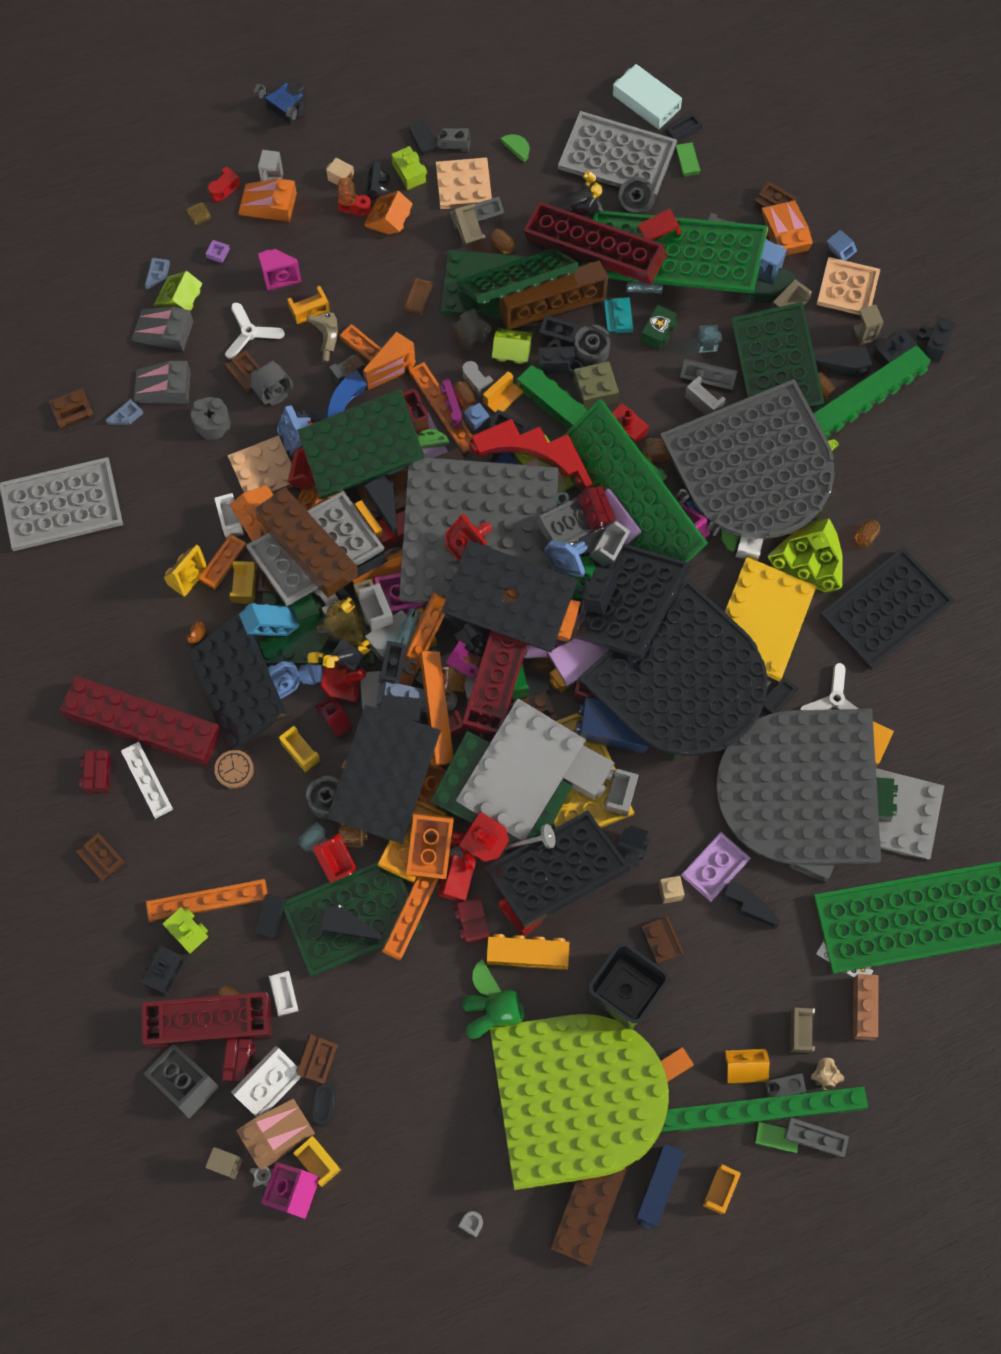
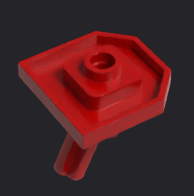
[445,514,492,561]
[320,663,366,704]
[459,811,509,862]

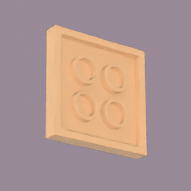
[436,158,492,209]
[817,257,880,315]
[228,435,293,494]

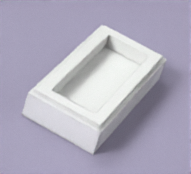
[269,971,299,1017]

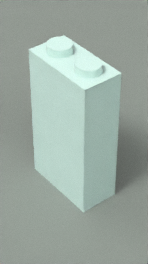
[613,64,682,130]

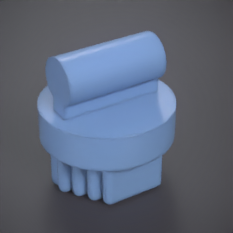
[299,663,323,685]

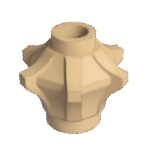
[811,1058,844,1091]

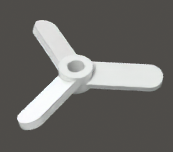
[225,303,285,359]
[801,663,859,710]

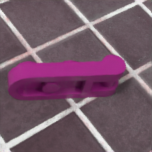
[439,378,462,429]

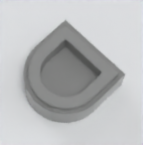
[458,1211,483,1237]

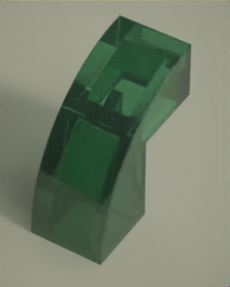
[750,268,796,303]

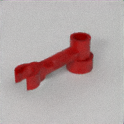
[450,830,476,870]

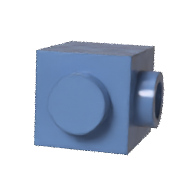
[827,230,857,261]
[464,403,490,435]

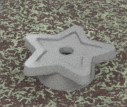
[250,1167,273,1187]

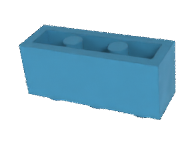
[239,603,299,636]

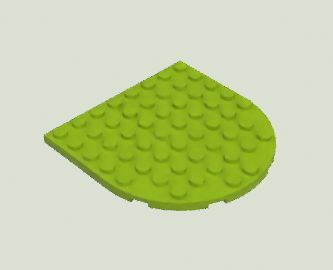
[490,1014,669,1190]

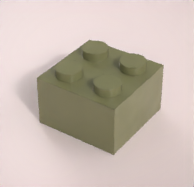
[573,361,619,410]

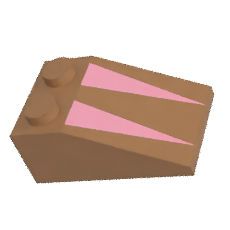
[236,1099,315,1170]

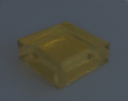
[187,202,211,225]

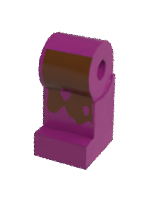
[446,641,482,678]

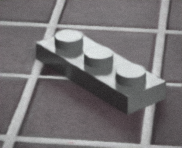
[449,196,504,230]
[680,359,737,390]
[783,1118,849,1157]

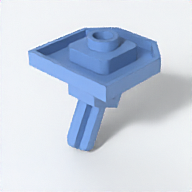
[544,540,587,577]
[267,661,301,699]

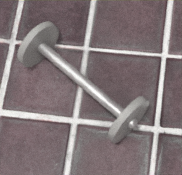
[497,824,555,860]

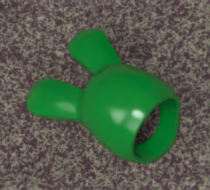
[461,990,525,1039]

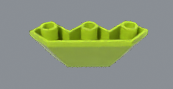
[768,518,842,593]

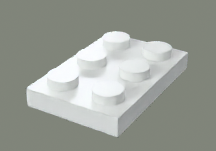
[231,1046,302,1117]

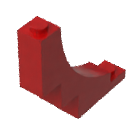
[469,419,592,491]

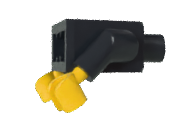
[560,170,603,217]
[308,636,367,671]

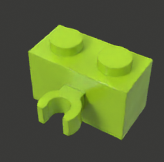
[391,146,427,190]
[163,907,208,953]

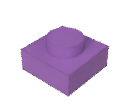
[206,240,230,263]

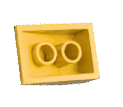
[164,545,207,597]

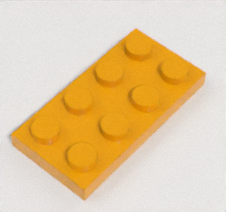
[378,800,448,883]

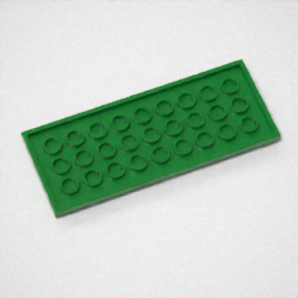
[581,211,768,294]
[562,400,708,562]
[813,861,1001,974]

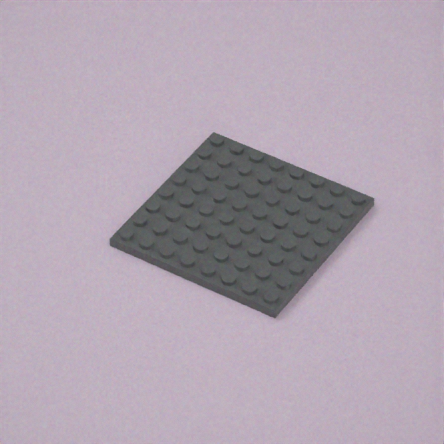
[399,457,558,603]

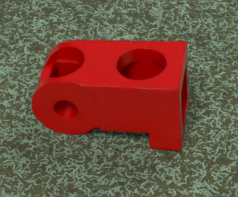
[208,166,240,202]
[338,187,371,216]

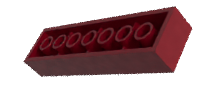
[523,201,667,285]
[59,675,221,767]

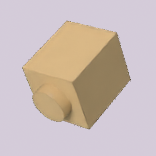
[326,158,355,188]
[659,876,685,904]

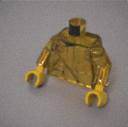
[317,597,370,654]

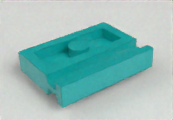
[604,297,633,334]

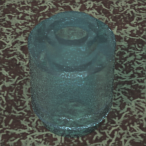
[298,822,327,852]

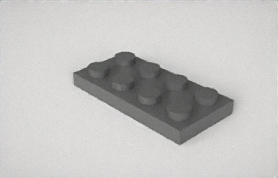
[535,497,597,544]

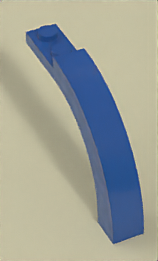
[324,370,373,487]

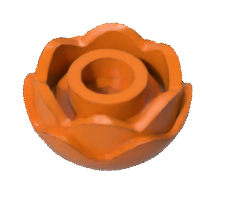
[186,621,206,644]

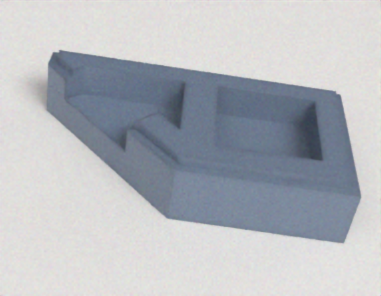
[145,258,170,289]
[105,399,143,425]

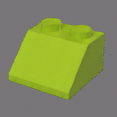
[153,271,202,311]
[492,328,533,364]

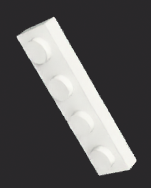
[121,742,173,819]

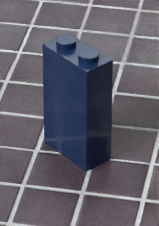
[575,697,650,754]
[634,1143,685,1230]

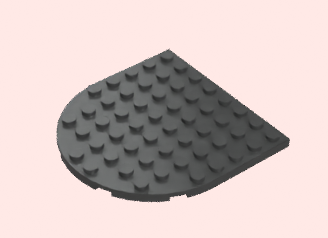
[660,379,835,539]
[717,709,881,864]

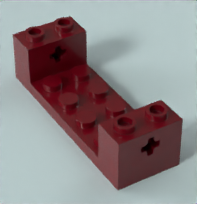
[462,631,529,741]
[142,992,272,1049]

